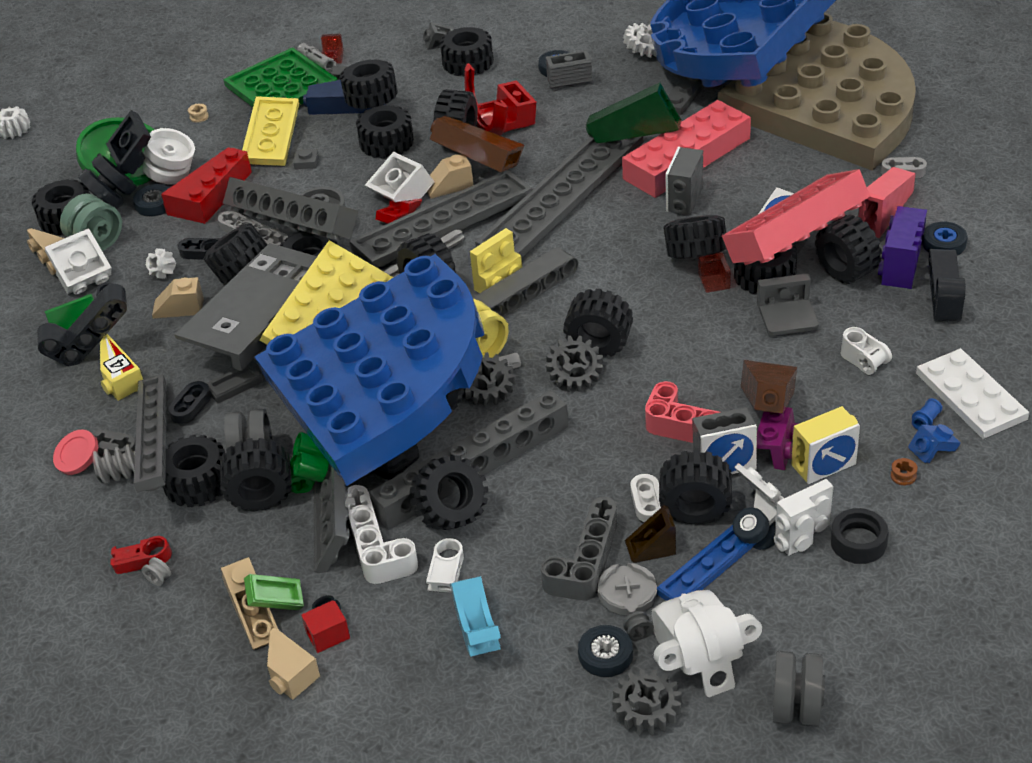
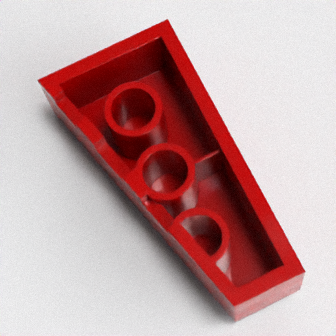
[161,147,252,224]

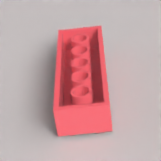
[622,100,751,198]
[722,169,870,265]

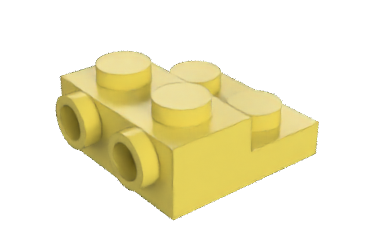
[470,228,522,293]

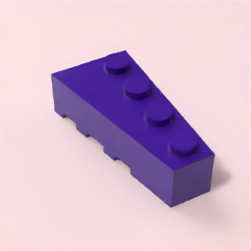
[878,206,927,289]

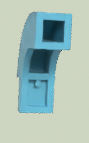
[450,576,501,657]

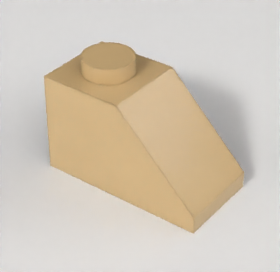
[427,154,473,199]
[152,277,204,318]
[267,627,320,700]

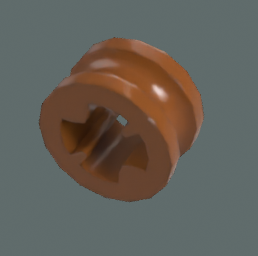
[891,458,918,486]

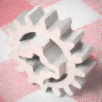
[623,23,657,58]

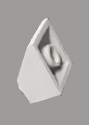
[365,152,434,202]

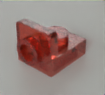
[321,34,344,64]

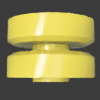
[473,299,509,358]

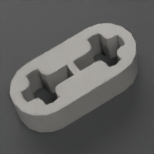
[881,157,927,178]

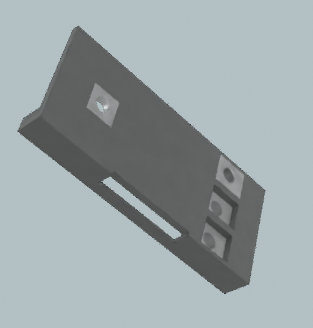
[175,243,317,371]

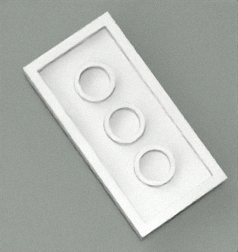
[916,348,1029,439]

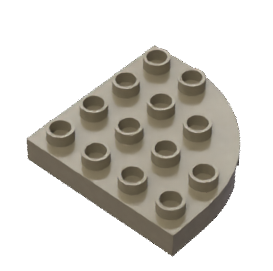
[718,13,916,171]

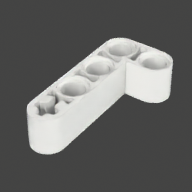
[345,485,418,584]

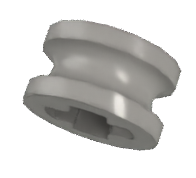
[142,557,171,586]

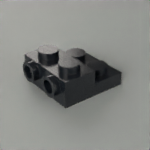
[106,110,151,175]

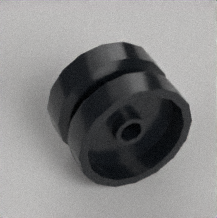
[78,153,137,210]

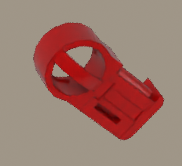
[110,536,172,574]

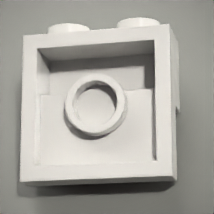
[45,228,112,295]
[774,479,833,556]

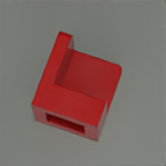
[301,601,350,653]

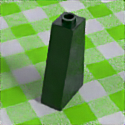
[586,82,681,144]

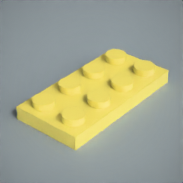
[242,97,299,166]

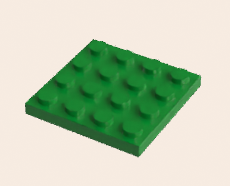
[223,47,338,107]

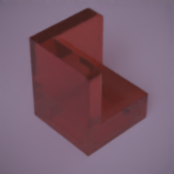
[698,252,731,293]

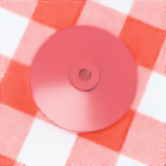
[53,430,99,475]

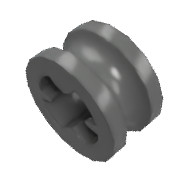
[623,611,654,641]

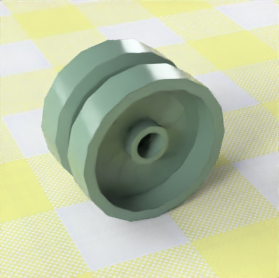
[60,193,122,251]

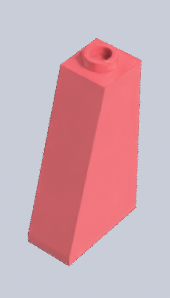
[858,167,916,238]

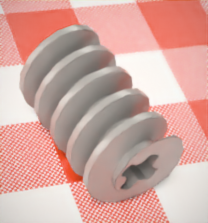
[93,444,135,484]

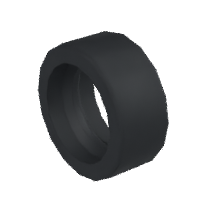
[831,508,888,564]

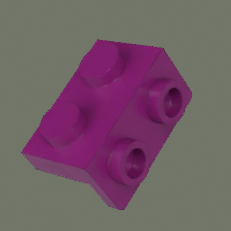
[757,407,798,470]

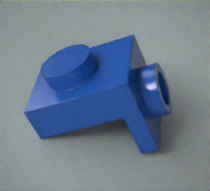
[909,424,961,463]

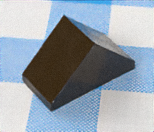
[625,505,676,563]

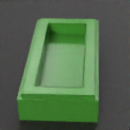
[244,574,304,610]

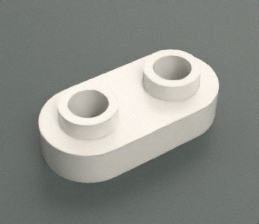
[630,474,661,522]

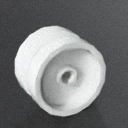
[141,128,195,184]

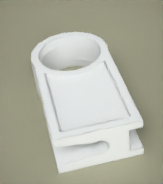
[426,538,464,592]

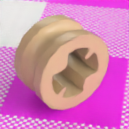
[188,104,209,122]

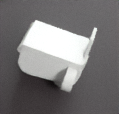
[652,590,762,697]

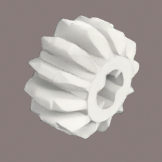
[0,106,30,139]

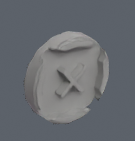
[598,563,657,615]

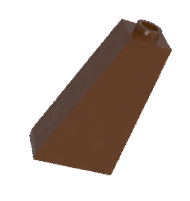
[430,116,525,172]
[741,360,797,414]

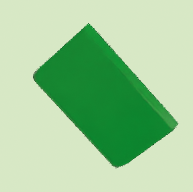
[44,294,94,330]

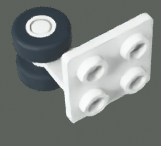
[733,463,784,550]

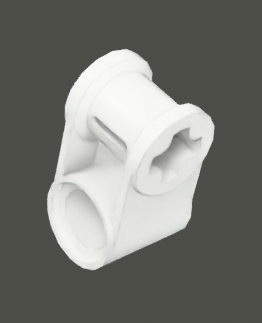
[841,327,892,375]

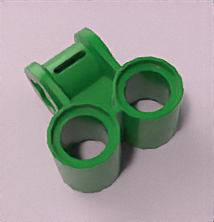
[290,432,328,494]

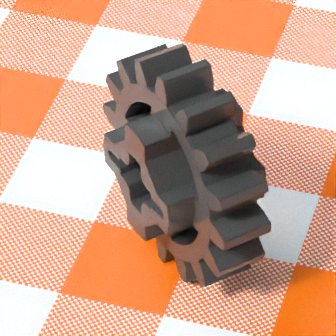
[546,336,603,392]
[463,352,515,406]
[612,669,682,735]

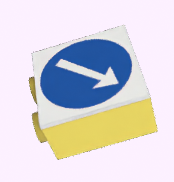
[791,406,860,484]

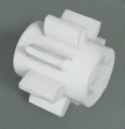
[146,248,176,279]

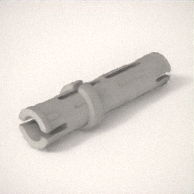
[297,43,336,72]

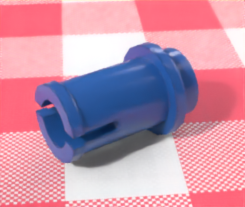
[912,398,942,430]

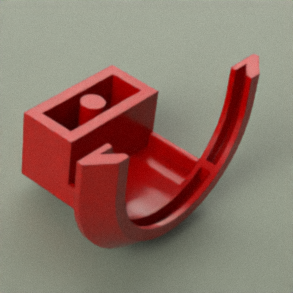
[464,63,537,136]

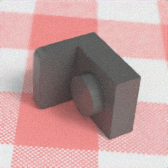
[423,22,454,50]

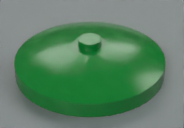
[76,117,154,186]

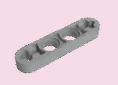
[218,211,288,245]

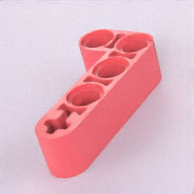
[645,381,720,443]

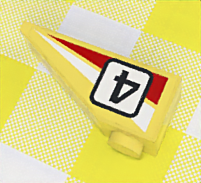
[100,334,143,401]

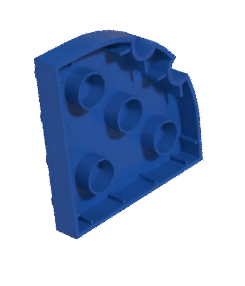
[650,0,836,87]
[255,254,484,486]

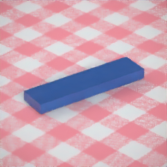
[657,525,756,601]

